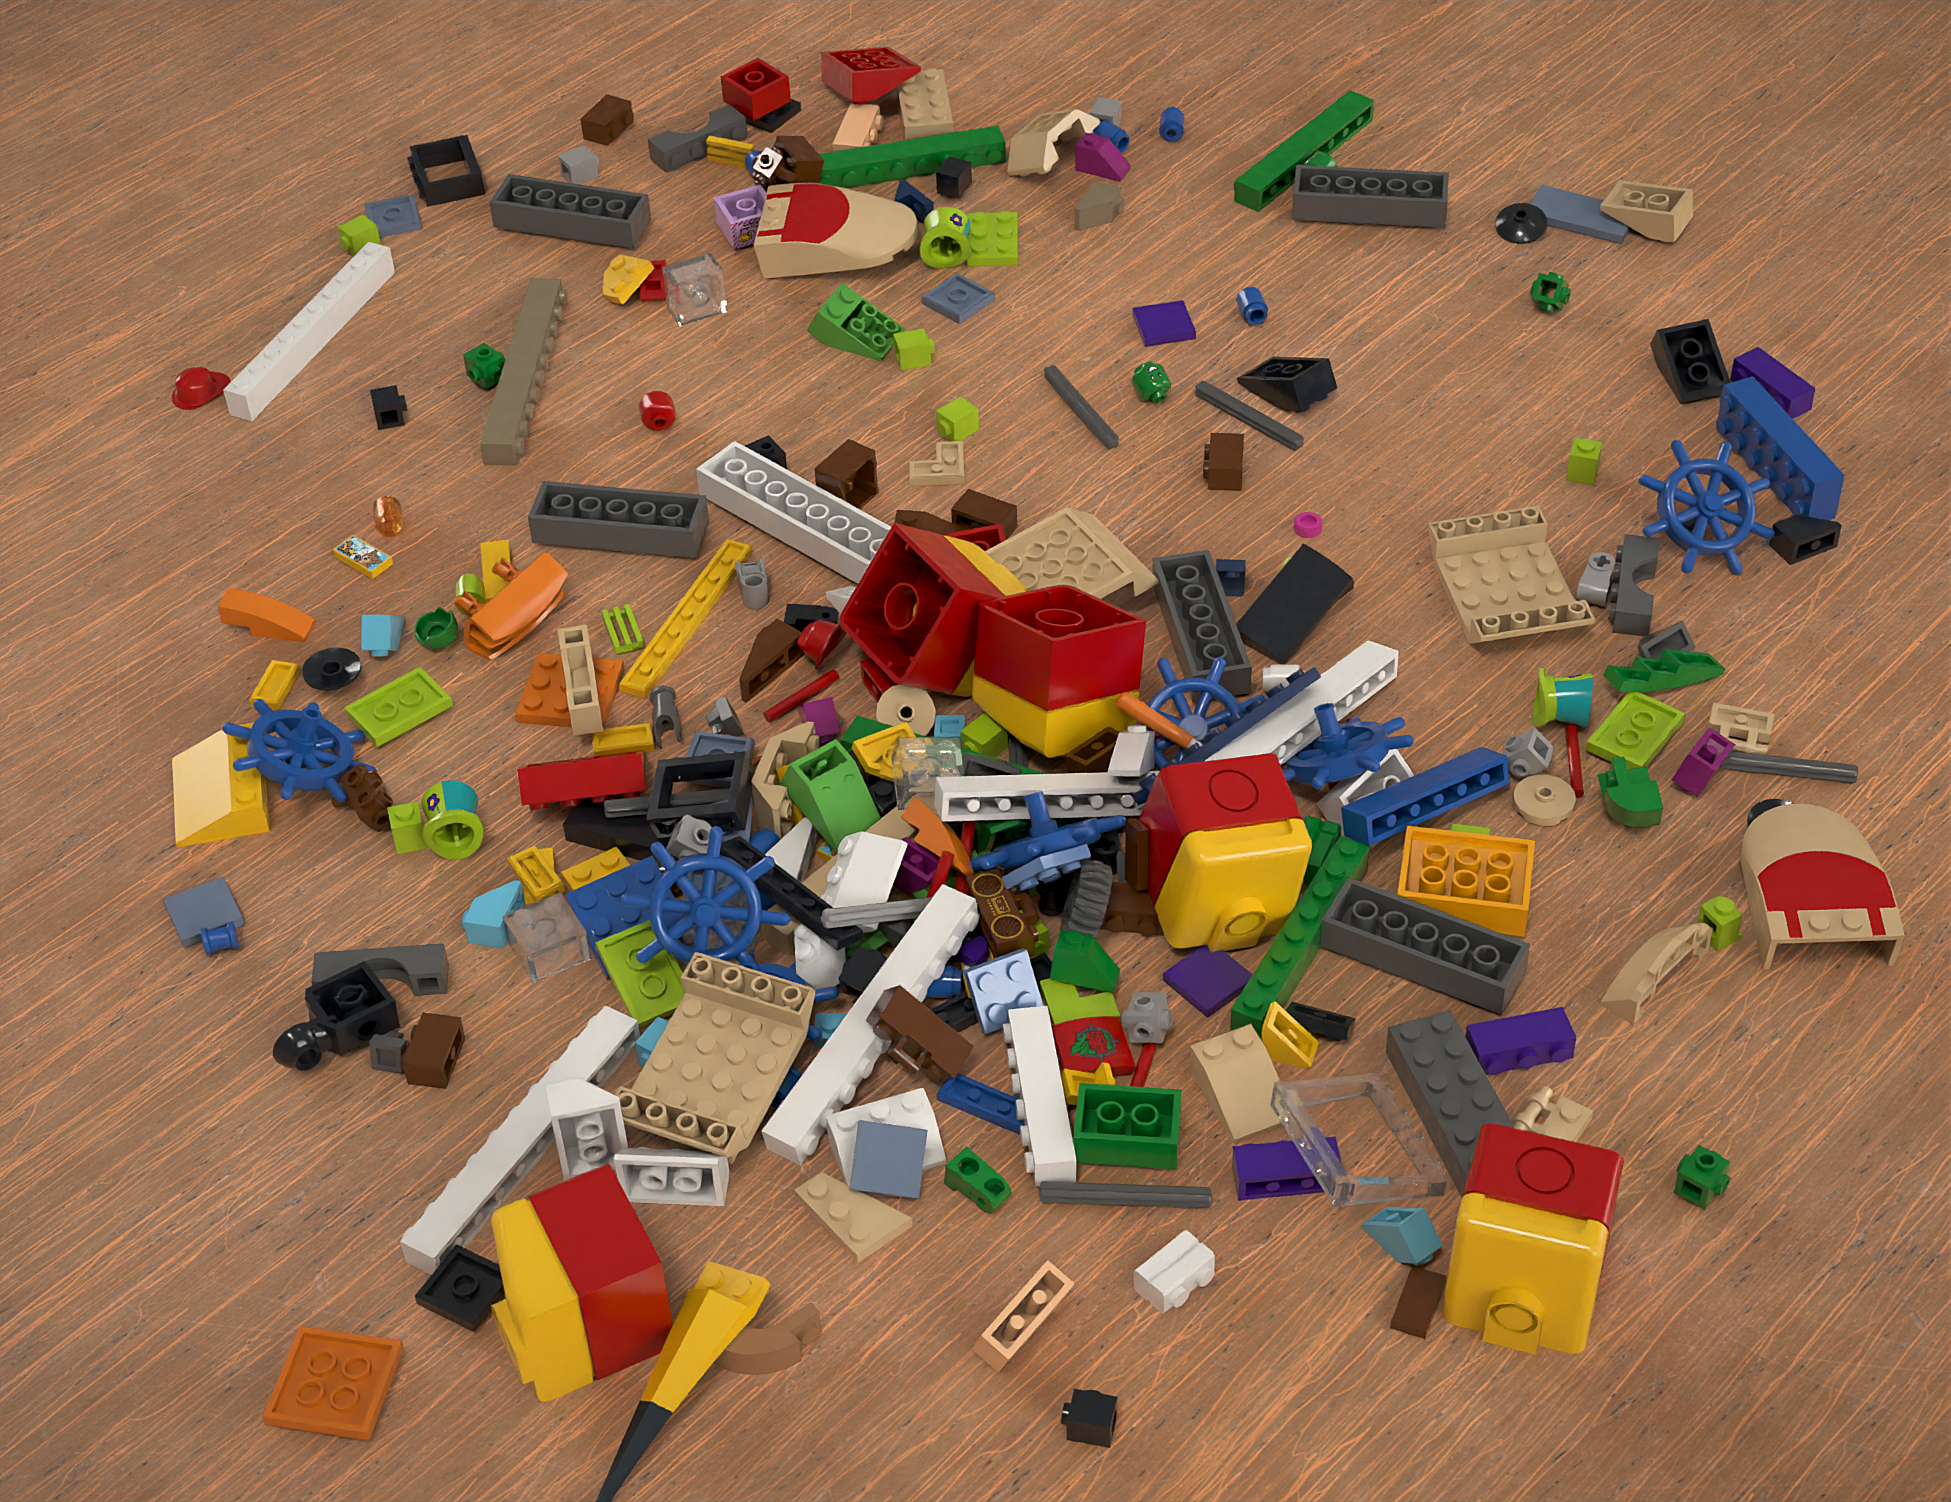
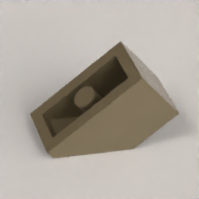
[1075,181,1125,231]

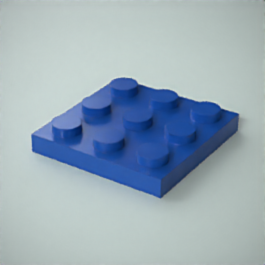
[565,855,695,980]

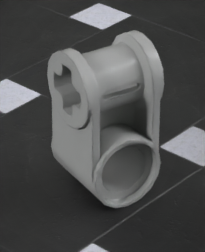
[1576,552,1615,607]
[735,557,769,609]

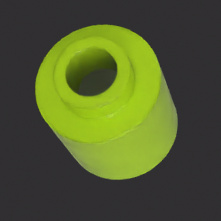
[455,574,485,615]

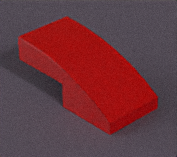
[640,260,667,302]

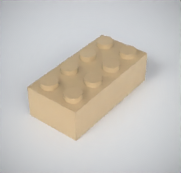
[896,68,954,140]

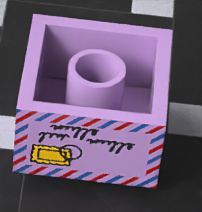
[714,184,766,249]

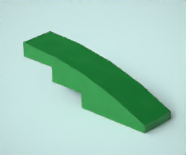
[1603,649,1726,692]

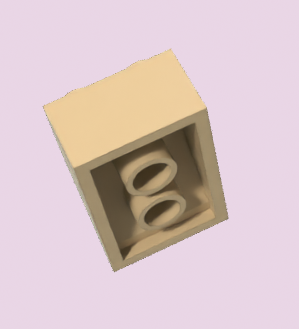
[1600,180,1693,242]
[1190,1024,1295,1144]

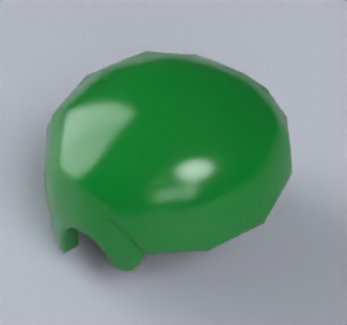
[414,607,458,649]

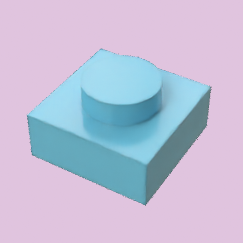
[934,715,966,745]
[814,1013,848,1047]

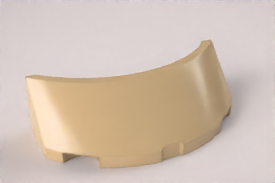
[1601,923,1713,1025]

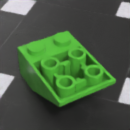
[807,283,905,361]
[780,739,881,854]

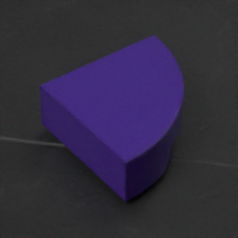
[956,935,988,967]

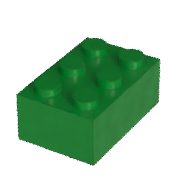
[1073,1083,1182,1170]

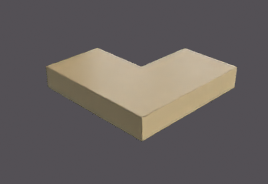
[909,441,965,486]

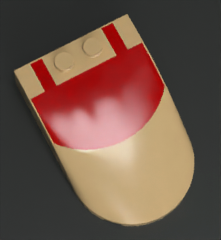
[754,183,919,279]
[1740,804,1905,970]

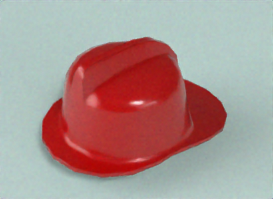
[171,367,231,410]
[797,620,847,670]

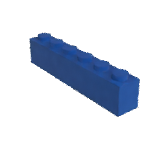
[1341,747,1509,846]

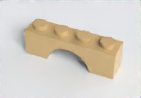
[558,625,603,736]

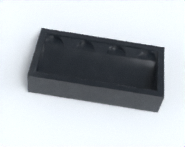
[1236,543,1353,665]
[563,797,670,861]

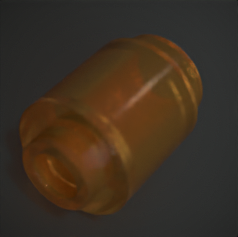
[373,496,403,537]

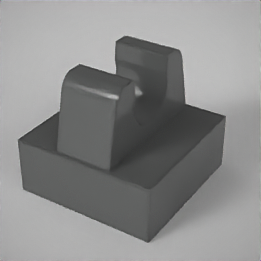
[706,696,744,737]
[369,1031,406,1074]

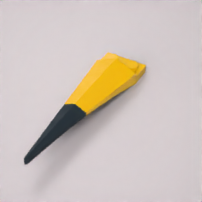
[596,1261,771,1502]

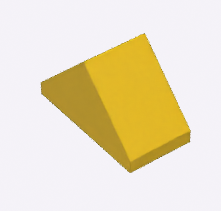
[1261,1001,1319,1069]

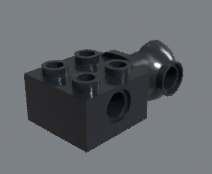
[273,961,400,1071]

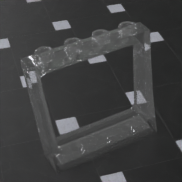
[1270,1073,1447,1207]

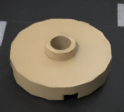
[875,684,936,736]
[1512,774,1576,826]

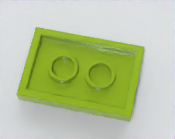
[967,211,1018,267]
[344,667,453,747]
[1586,692,1686,769]
[596,920,685,1028]

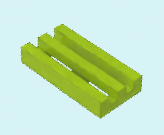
[601,604,644,655]

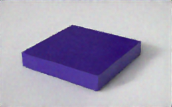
[1132,300,1196,346]
[1163,945,1253,1018]

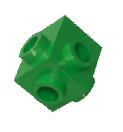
[1530,272,1571,312]
[463,343,506,389]
[1674,1145,1731,1209]

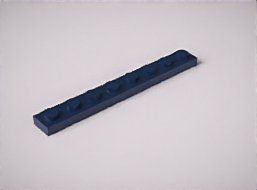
[1131,667,1321,806]

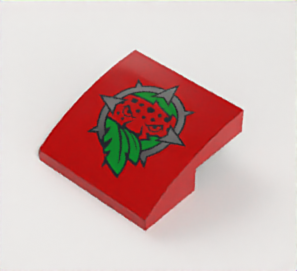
[1051,1016,1135,1075]

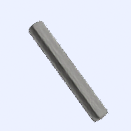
[820,897,932,929]

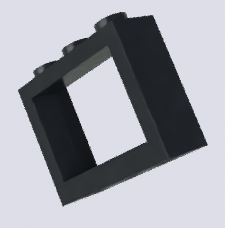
[407,135,485,207]
[646,751,755,838]

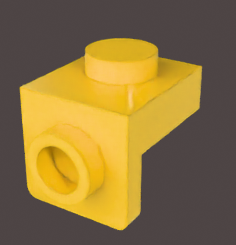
[1061,1062,1116,1105]

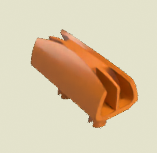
[454,552,568,660]

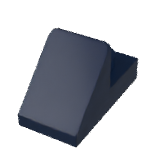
[894,179,934,224]
[1216,559,1246,597]

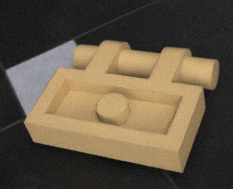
[1708,702,1775,755]
[1512,1086,1593,1142]

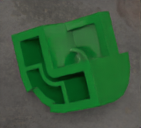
[1597,756,1663,828]

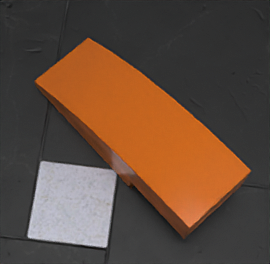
[218,587,316,642]
[901,797,974,877]

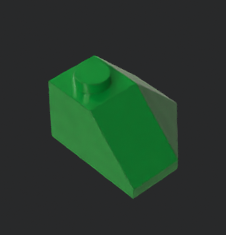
[975,819,1032,853]
[1050,929,1120,993]

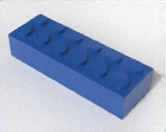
[1716,376,1845,520]

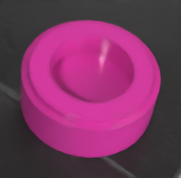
[1294,512,1322,538]

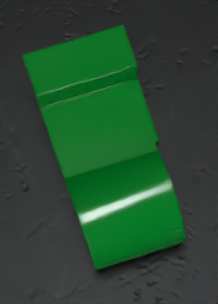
[944,1146,1011,1214]

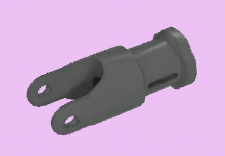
[649,685,681,749]

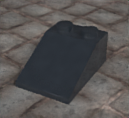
[1650,319,1731,404]
[1237,357,1337,413]

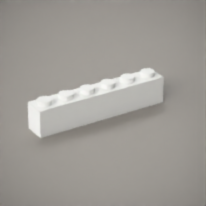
[1002,1006,1076,1187]

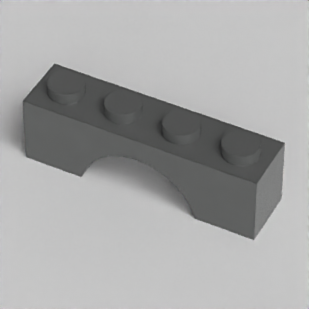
[648,104,747,173]
[1608,534,1660,637]
[311,943,449,996]

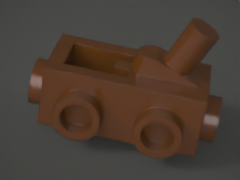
[751,146,795,192]
[331,764,394,832]

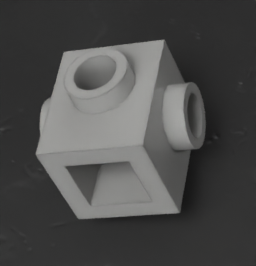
[1502,727,1554,781]
[666,814,712,859]
[1122,992,1172,1043]

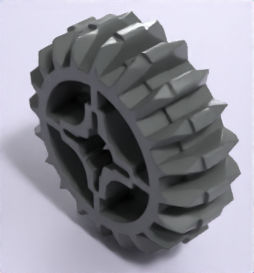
[1060,859,1113,940]

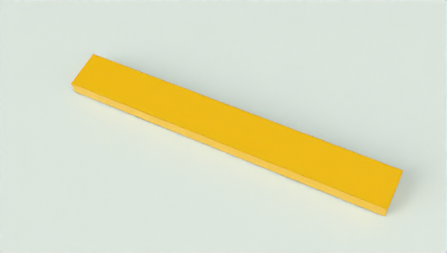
[619,539,753,699]

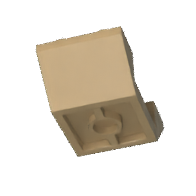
[1007,109,1100,177]
[751,722,819,840]

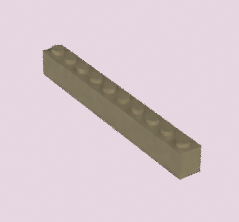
[480,278,567,466]

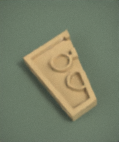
[794,1172,913,1263]

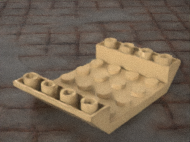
[1428,506,1595,644]
[985,507,1159,599]
[615,952,815,1158]

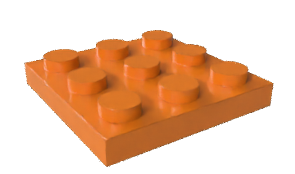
[515,653,624,729]
[262,1326,404,1441]

